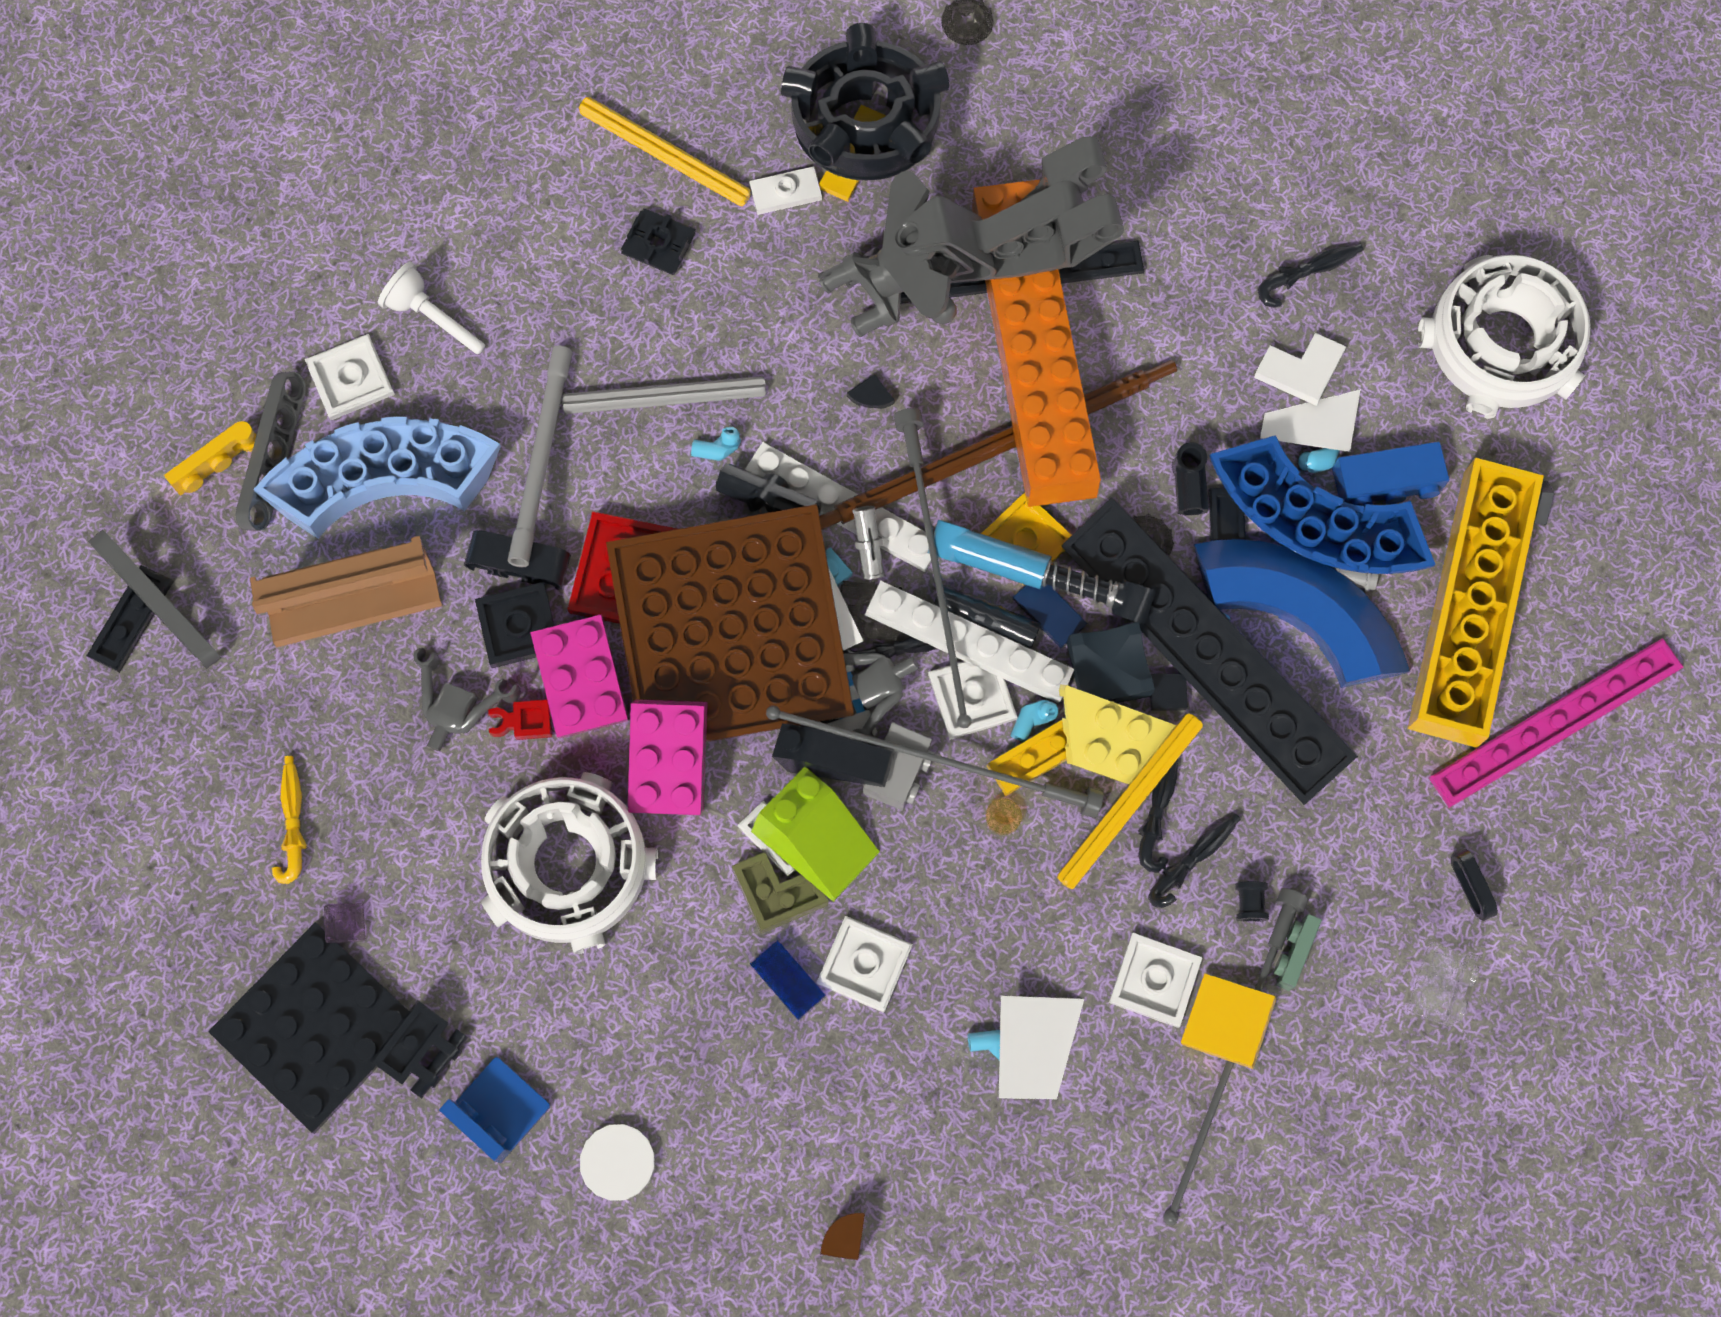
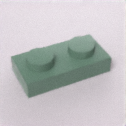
[1273,914,1322,991]

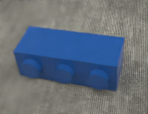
[1332,442,1449,506]

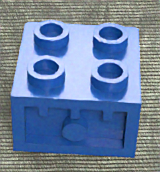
[439,1057,550,1164]

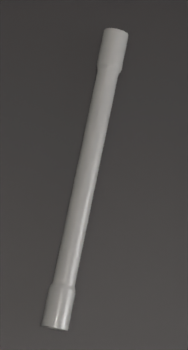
[507,345,572,567]

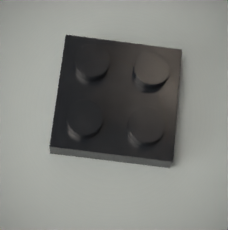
[475,582,555,668]

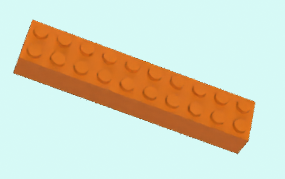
[972,179,1101,507]

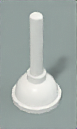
[378,262,485,354]

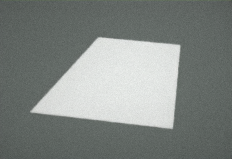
[999,996,1084,1099]

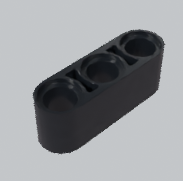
[464,530,571,590]

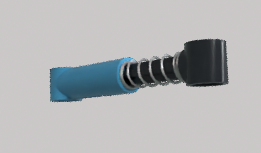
[927,519,1156,624]

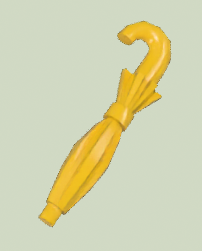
[271,756,307,884]

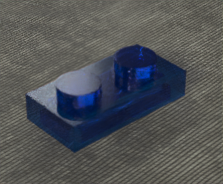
[750,940,826,1021]

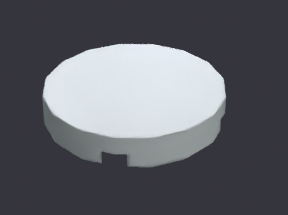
[580,1124,655,1201]

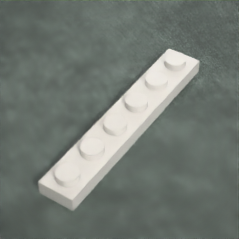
[745,442,931,572]
[865,581,1074,704]

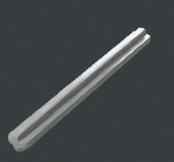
[562,376,766,414]

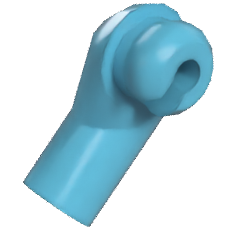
[691,427,741,461]
[1298,448,1340,473]

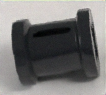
[1235,881,1269,922]

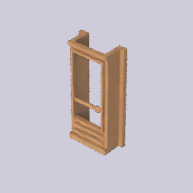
[250,536,442,648]

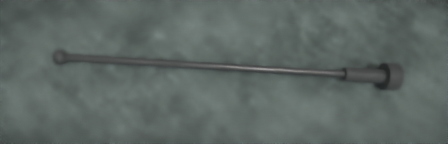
[894,408,972,728]
[766,705,1104,818]
[1163,888,1309,1225]

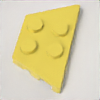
[1059,684,1177,785]

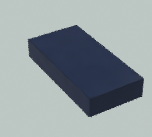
[1013,585,1087,649]

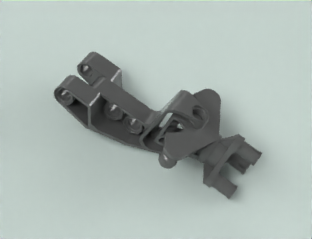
[818,136,1124,337]

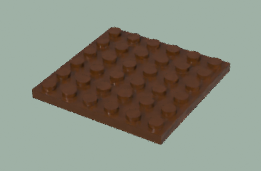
[606,504,855,742]

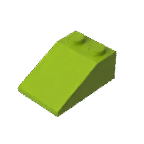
[751,767,880,902]

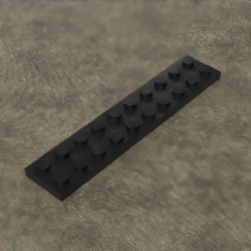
[1061,497,1358,805]

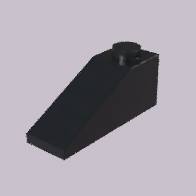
[772,723,894,787]

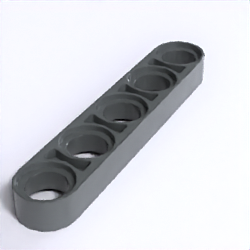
[235,371,306,531]
[88,530,221,669]

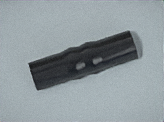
[934,585,1041,649]

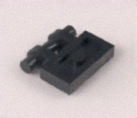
[371,1000,468,1099]

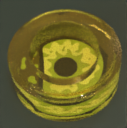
[985,798,1022,835]

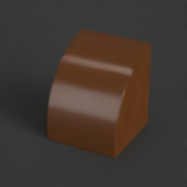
[820,1213,865,1261]

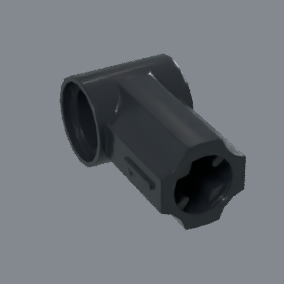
[1172,442,1209,516]

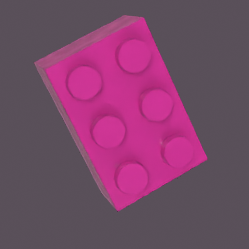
[530,615,629,739]
[628,699,707,815]

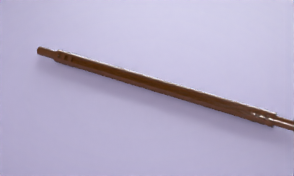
[819,359,1177,530]

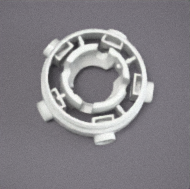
[1418,255,1590,419]
[480,772,658,954]

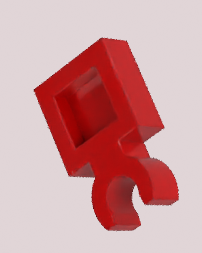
[488,700,552,740]

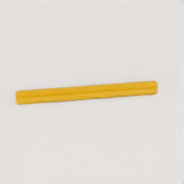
[579,97,751,206]
[1057,713,1203,889]

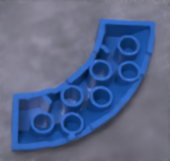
[1209,435,1436,574]
[1193,539,1410,688]

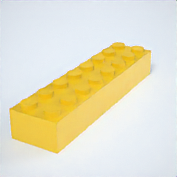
[1407,457,1544,748]

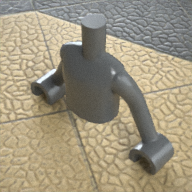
[413,648,521,752]
[844,653,919,746]

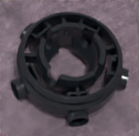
[781,23,949,181]

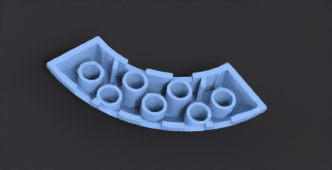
[253,417,501,539]

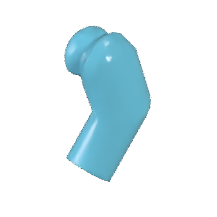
[1010,700,1059,742]
[967,1030,1000,1060]

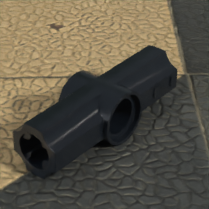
[716,463,822,513]

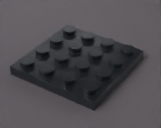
[208,922,409,1134]

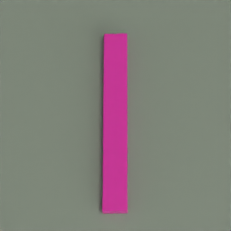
[1429,638,1683,808]

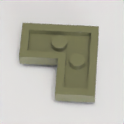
[732,852,828,934]

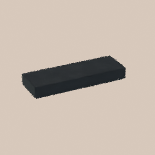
[86,565,173,673]

